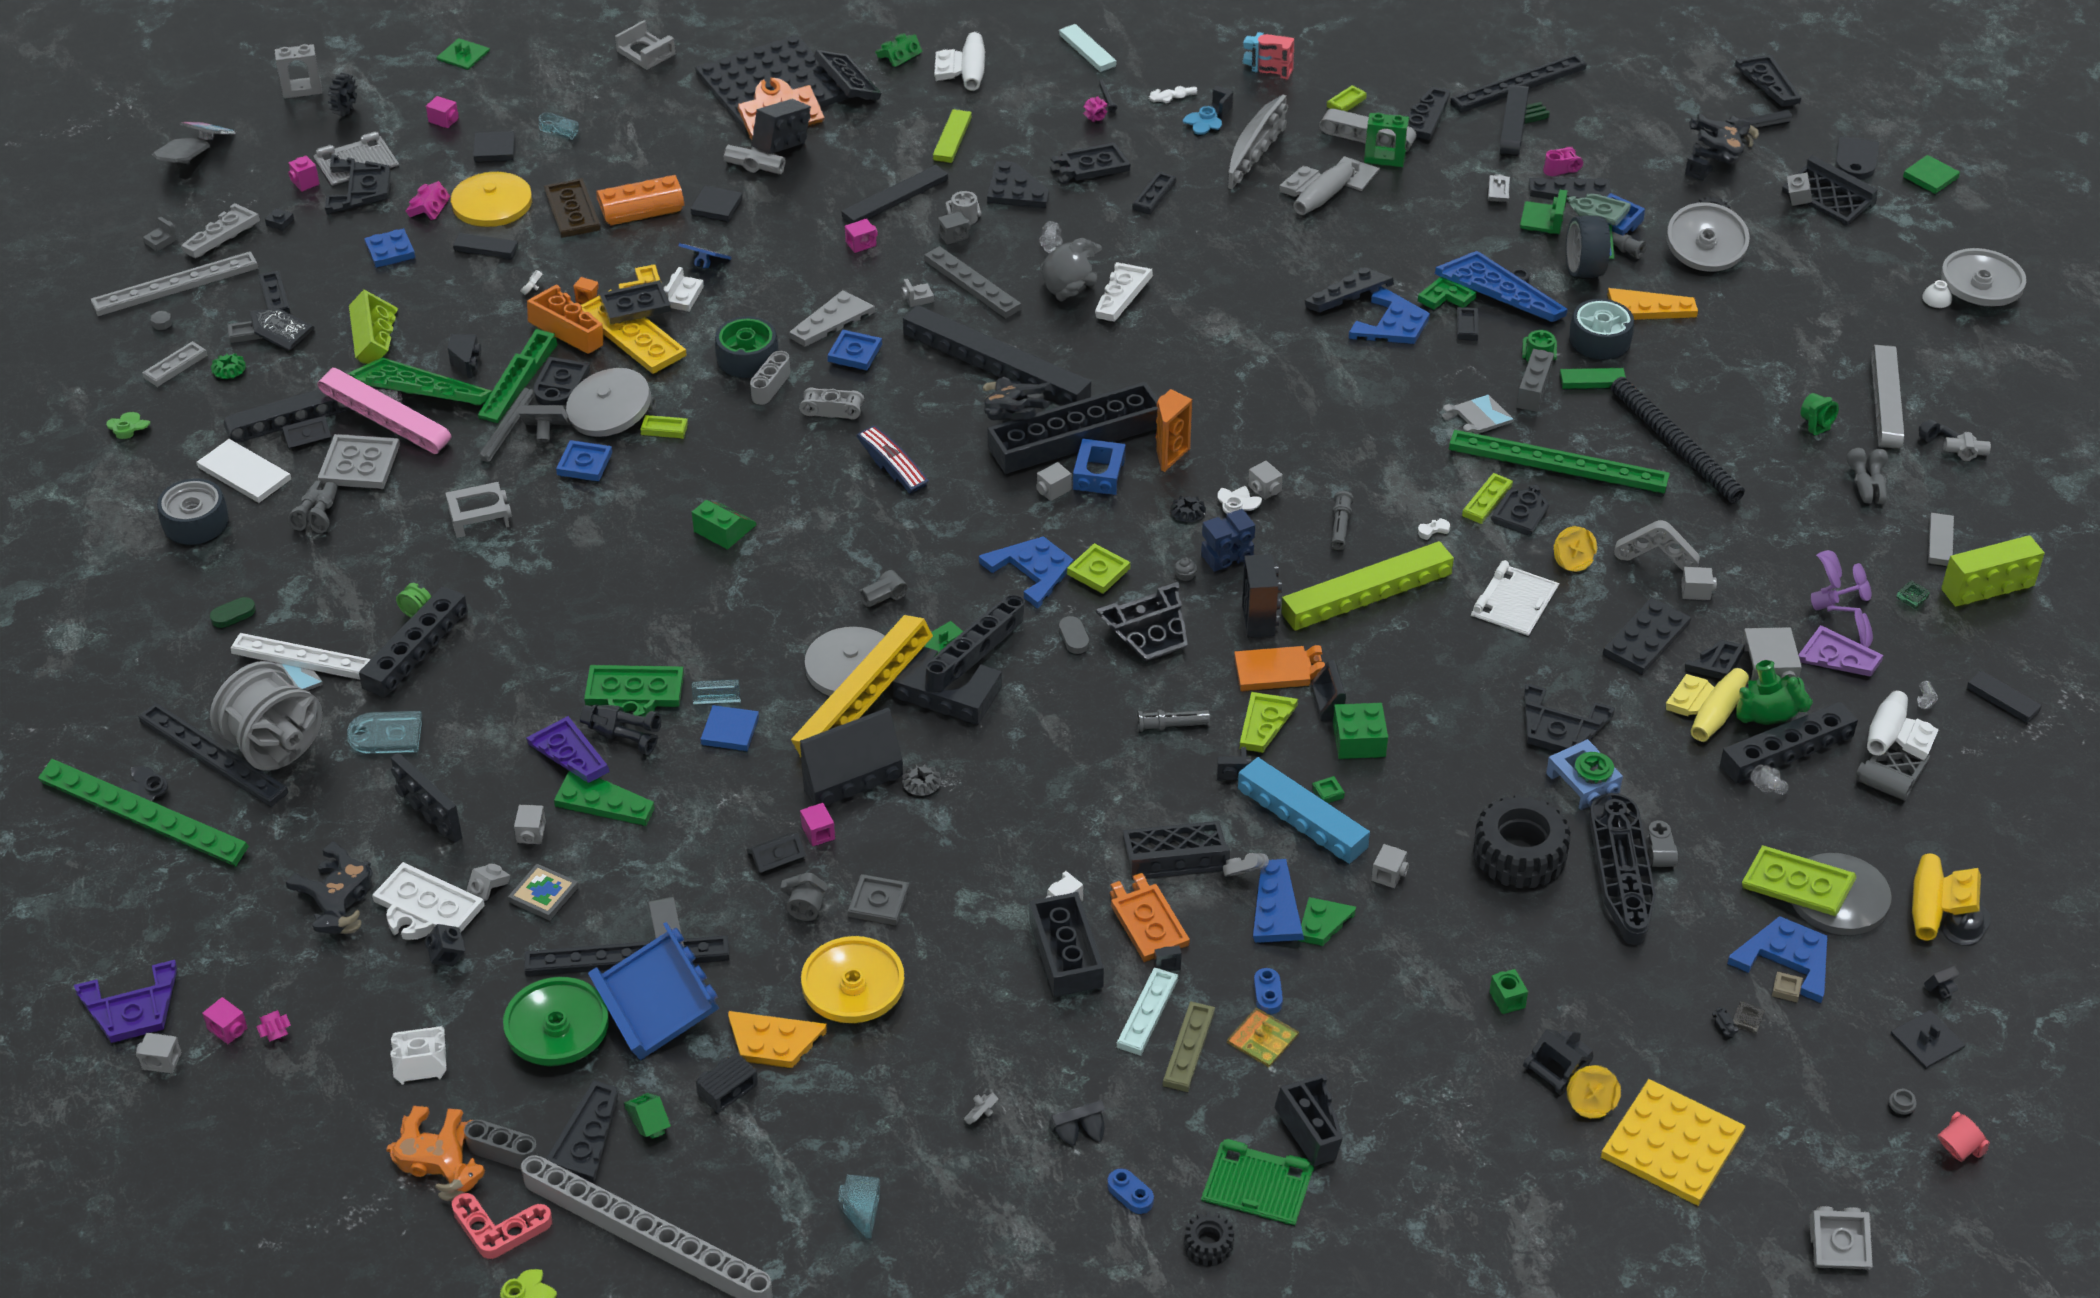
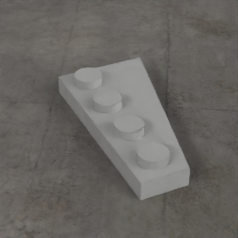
[181,203,260,258]
[789,290,875,347]

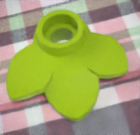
[500,1269,557,1298]

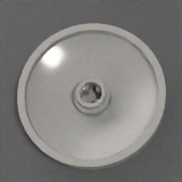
[1666,203,1749,271]
[1941,248,2026,306]
[566,368,651,437]
[805,627,885,696]

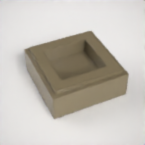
[1772,972,1803,1002]

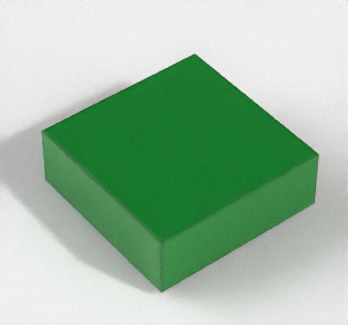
[1312,776,1345,803]

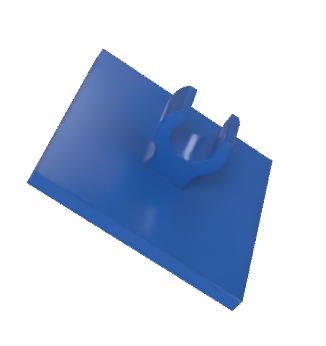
[679,243,731,269]

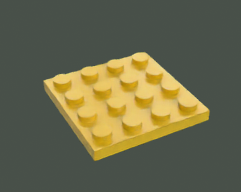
[1601,1079,1745,1206]

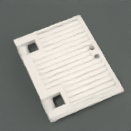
[1471,560,1559,636]

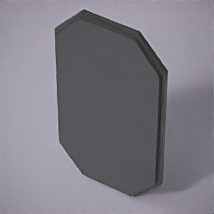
[152,138,210,164]

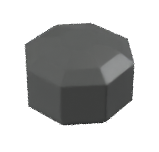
[150,311,172,330]

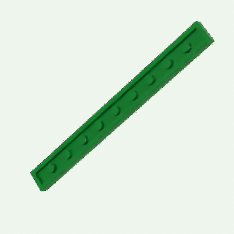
[1449,430,1670,493]
[38,759,249,867]

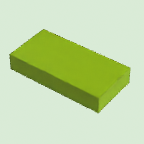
[1327,85,1367,112]
[641,415,688,438]

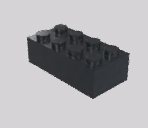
[1029,892,1104,997]

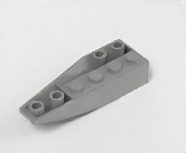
[1228,95,1288,189]

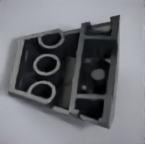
[1095,582,1188,661]

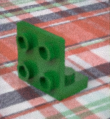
[1520,190,1568,234]

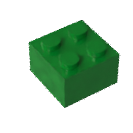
[1333,703,1388,759]

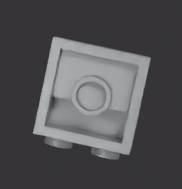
[1810,1207,1873,1269]

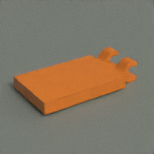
[1234,645,1325,691]
[1110,873,1190,962]

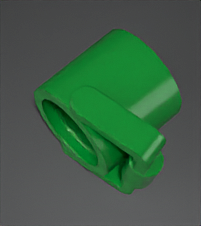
[1522,330,1557,362]
[1801,393,1839,435]

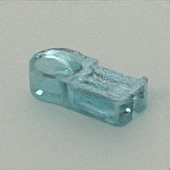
[539,112,579,139]

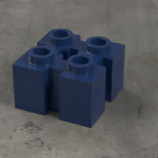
[1201,509,1256,572]

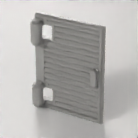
[314,132,399,186]

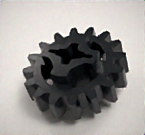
[328,73,357,116]

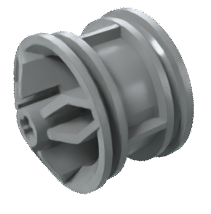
[210,661,322,770]

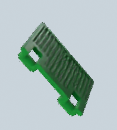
[1201,1139,1314,1225]

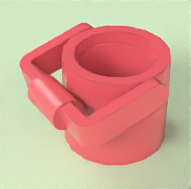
[1937,1112,1990,1162]

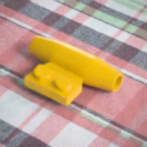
[1912,854,1981,941]

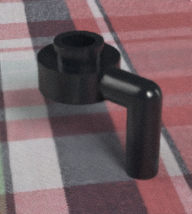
[1919,419,1960,442]

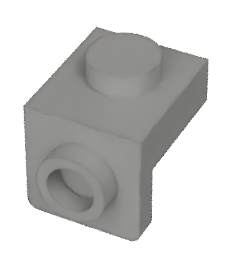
[467,864,510,901]

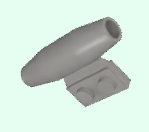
[1279,162,1353,215]

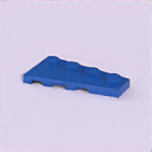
[1253,859,1304,943]

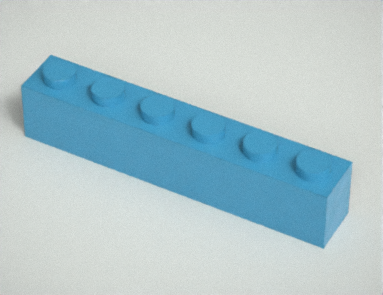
[1238,757,1370,864]

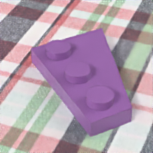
[1798,625,1883,676]

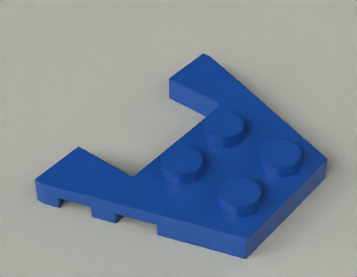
[1349,286,1430,344]
[979,536,1074,608]
[1727,916,1827,1003]

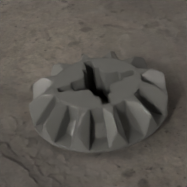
[902,763,941,796]

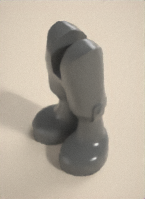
[1847,448,1888,504]
[288,480,337,533]

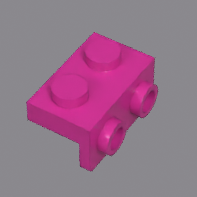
[406,181,450,220]

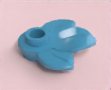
[1183,106,1222,135]

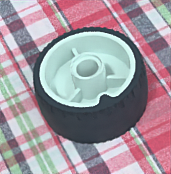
[1570,299,1634,360]

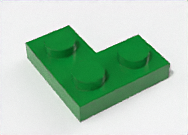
[1417,277,1476,310]

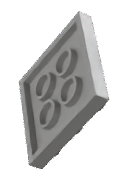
[318,434,400,489]

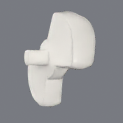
[520,270,543,295]
[1418,518,1450,540]

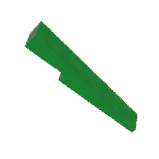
[478,329,558,423]

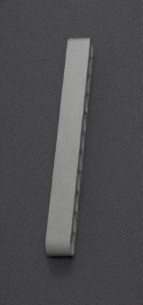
[521,1155,772,1298]

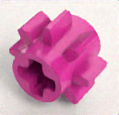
[1083,96,1108,122]
[256,1010,291,1042]

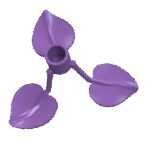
[1811,550,1873,648]

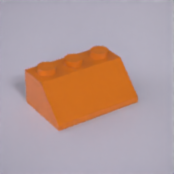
[1156,389,1192,472]

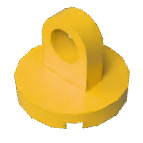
[1554,526,1597,572]
[1567,1065,1621,1118]

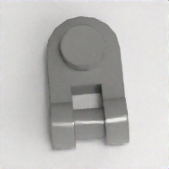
[1223,853,1269,877]

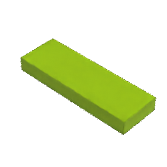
[1462,473,1513,524]

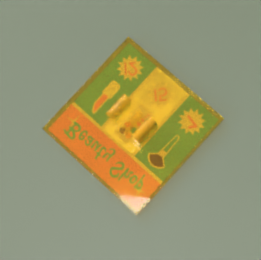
[1227,1007,1299,1067]

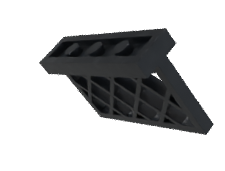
[1782,155,1878,225]
[1123,821,1230,879]

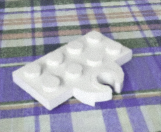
[372,862,485,940]

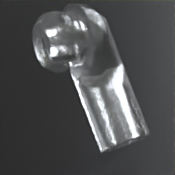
[1917,681,1938,709]

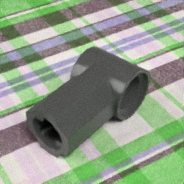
[859,570,908,608]

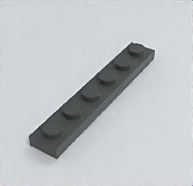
[924,246,1021,318]

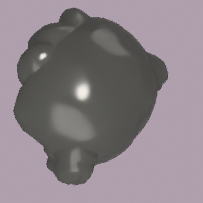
[1040,238,1102,302]

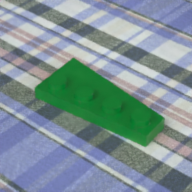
[554,771,655,826]

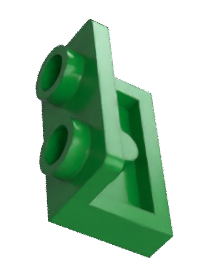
[875,33,922,67]

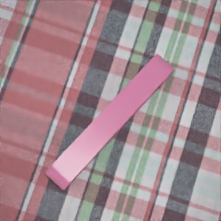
[317,368,452,454]

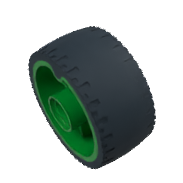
[715,316,779,378]

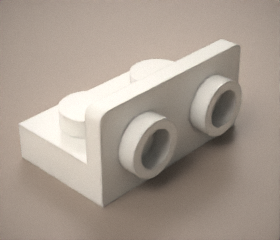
[664,267,704,311]

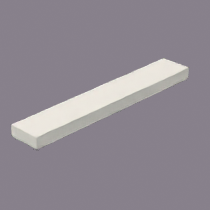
[231,633,371,679]

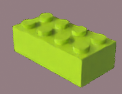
[1941,535,2045,607]

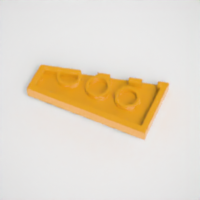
[1607,288,1698,320]

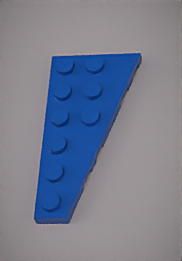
[1434,251,1568,322]

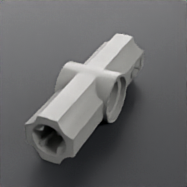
[724,145,785,174]

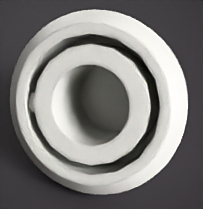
[1923,280,1952,308]

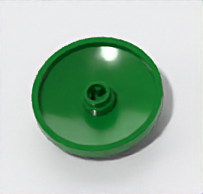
[503,977,609,1066]

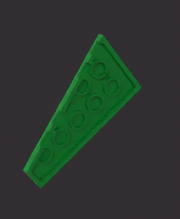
[347,357,492,405]

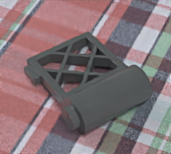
[1856,741,1930,801]

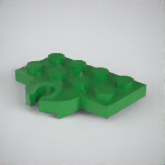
[584,665,684,716]

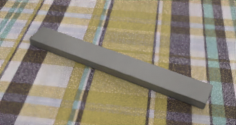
[91,252,258,316]

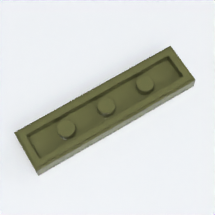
[1163,1001,1215,1092]

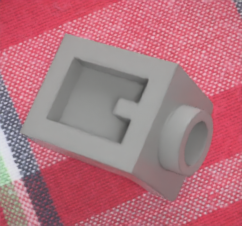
[1488,174,1510,202]
[901,279,934,307]

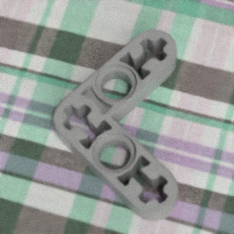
[1614,520,1700,570]

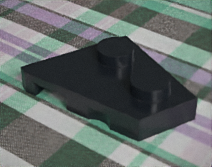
[1685,640,1744,679]

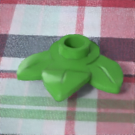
[106,412,150,439]

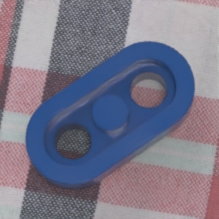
[1254,968,1283,1015]
[1108,1169,1154,1214]

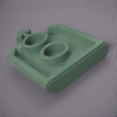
[1567,194,1631,226]

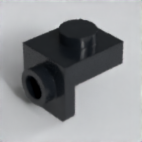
[1217,747,1251,780]

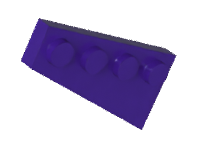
[526,716,610,783]

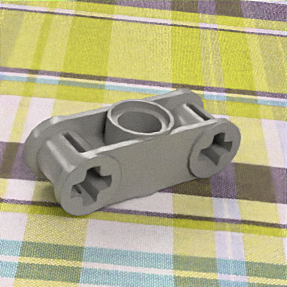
[799,388,864,419]

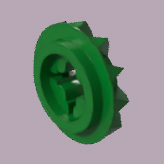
[211,353,246,379]
[1574,752,1614,784]

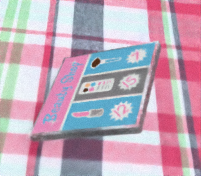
[180,122,235,140]

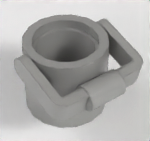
[946,191,981,225]

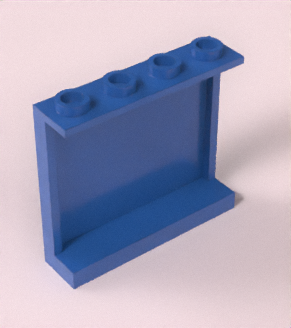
[588,922,720,1060]

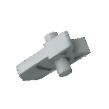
[964,1092,998,1124]

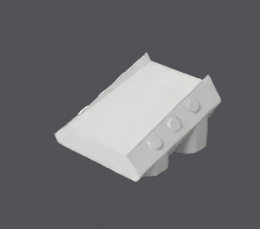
[391,1026,446,1085]

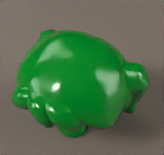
[1736,660,1813,725]

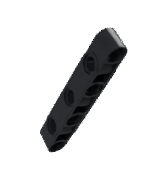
[925,595,1025,692]

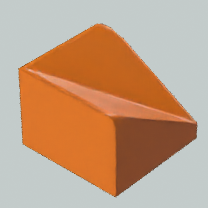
[573,277,598,304]

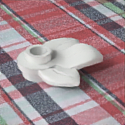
[1218,486,1262,514]

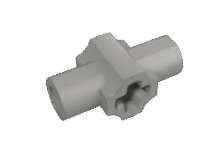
[1943,432,1991,461]

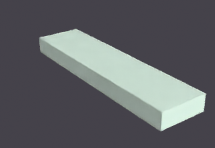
[1059,24,1116,72]
[1117,967,1178,1056]

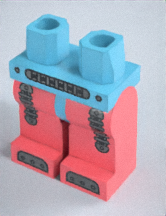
[1243,32,1294,79]

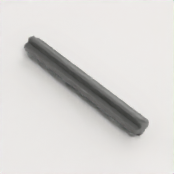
[479,388,534,462]

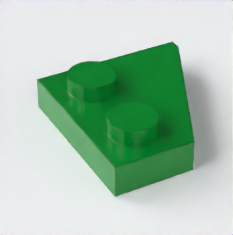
[1298,897,1356,946]

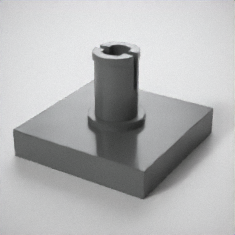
[519,405,569,442]

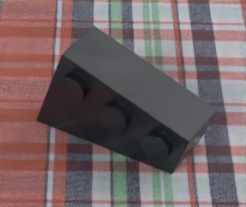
[1274,1073,1343,1166]

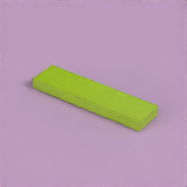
[933,109,972,163]

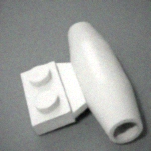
[934,32,985,90]
[1867,691,1939,760]

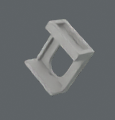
[615,20,675,70]
[275,44,322,98]
[446,482,512,538]

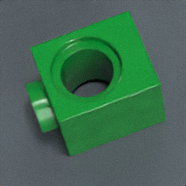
[1489,969,1528,1015]

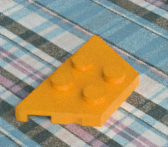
[728,1011,827,1068]

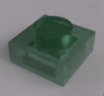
[1896,580,1930,609]

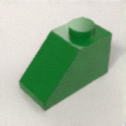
[623,1093,671,1139]

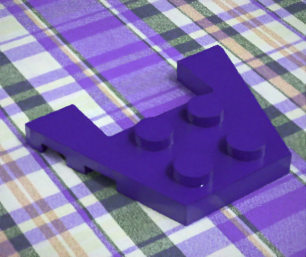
[74,960,177,1043]

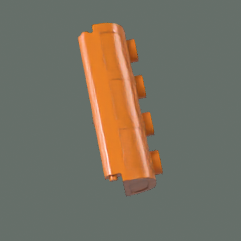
[596,175,684,226]

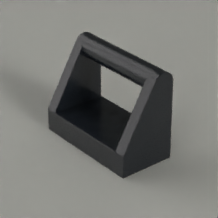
[1311,660,1346,721]

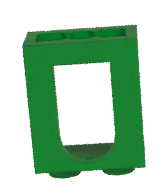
[1364,113,1409,167]

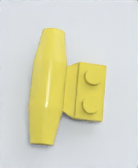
[1666,668,1749,742]

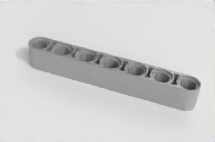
[1871,345,1904,449]

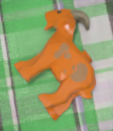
[386,1106,485,1201]

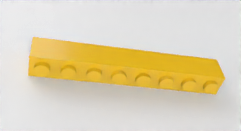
[791,615,933,757]

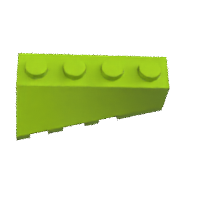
[349,290,398,364]

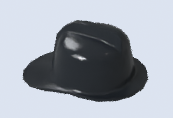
[1942,905,1991,945]

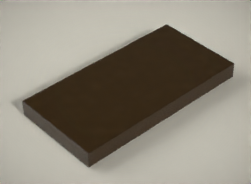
[544,178,601,238]

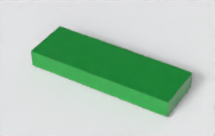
[1559,368,1626,389]

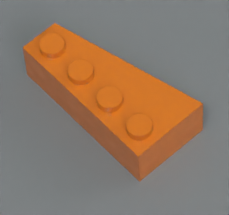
[527,284,603,354]

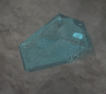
[839,1174,880,1239]

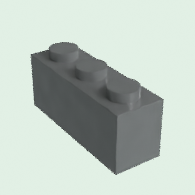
[1517,349,1554,412]

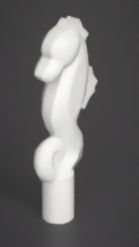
[1149,86,1197,104]

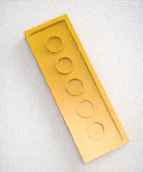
[581,290,687,374]

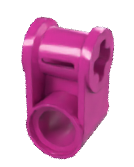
[1543,147,1583,176]

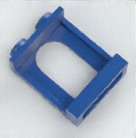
[1073,439,1125,495]

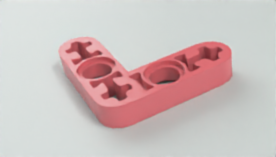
[452,1193,552,1259]

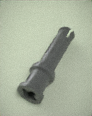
[1612,231,1647,259]
[1331,491,1354,550]
[1137,710,1210,732]

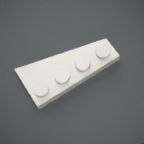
[1095,262,1153,322]

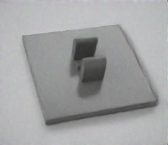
[1337,156,1379,191]

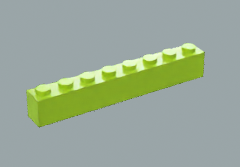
[1281,541,1454,631]

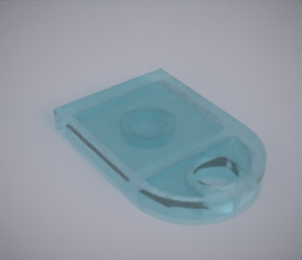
[347,711,422,753]

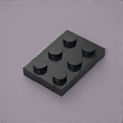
[599,280,671,325]

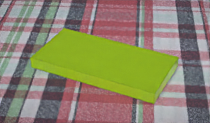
[1742,845,1856,916]

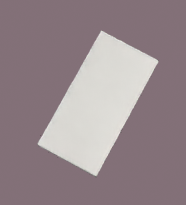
[197,439,291,503]

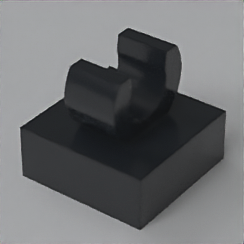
[1924,966,1960,999]

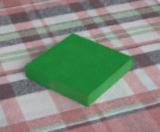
[1903,155,1960,194]

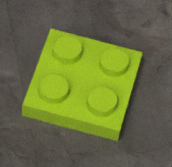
[1067,543,1130,594]

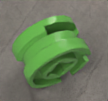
[396,583,432,618]

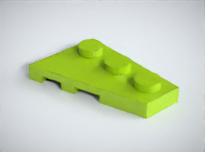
[1239,692,1298,752]

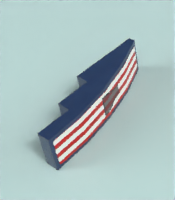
[856,425,929,494]

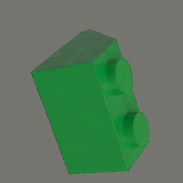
[692,500,757,550]

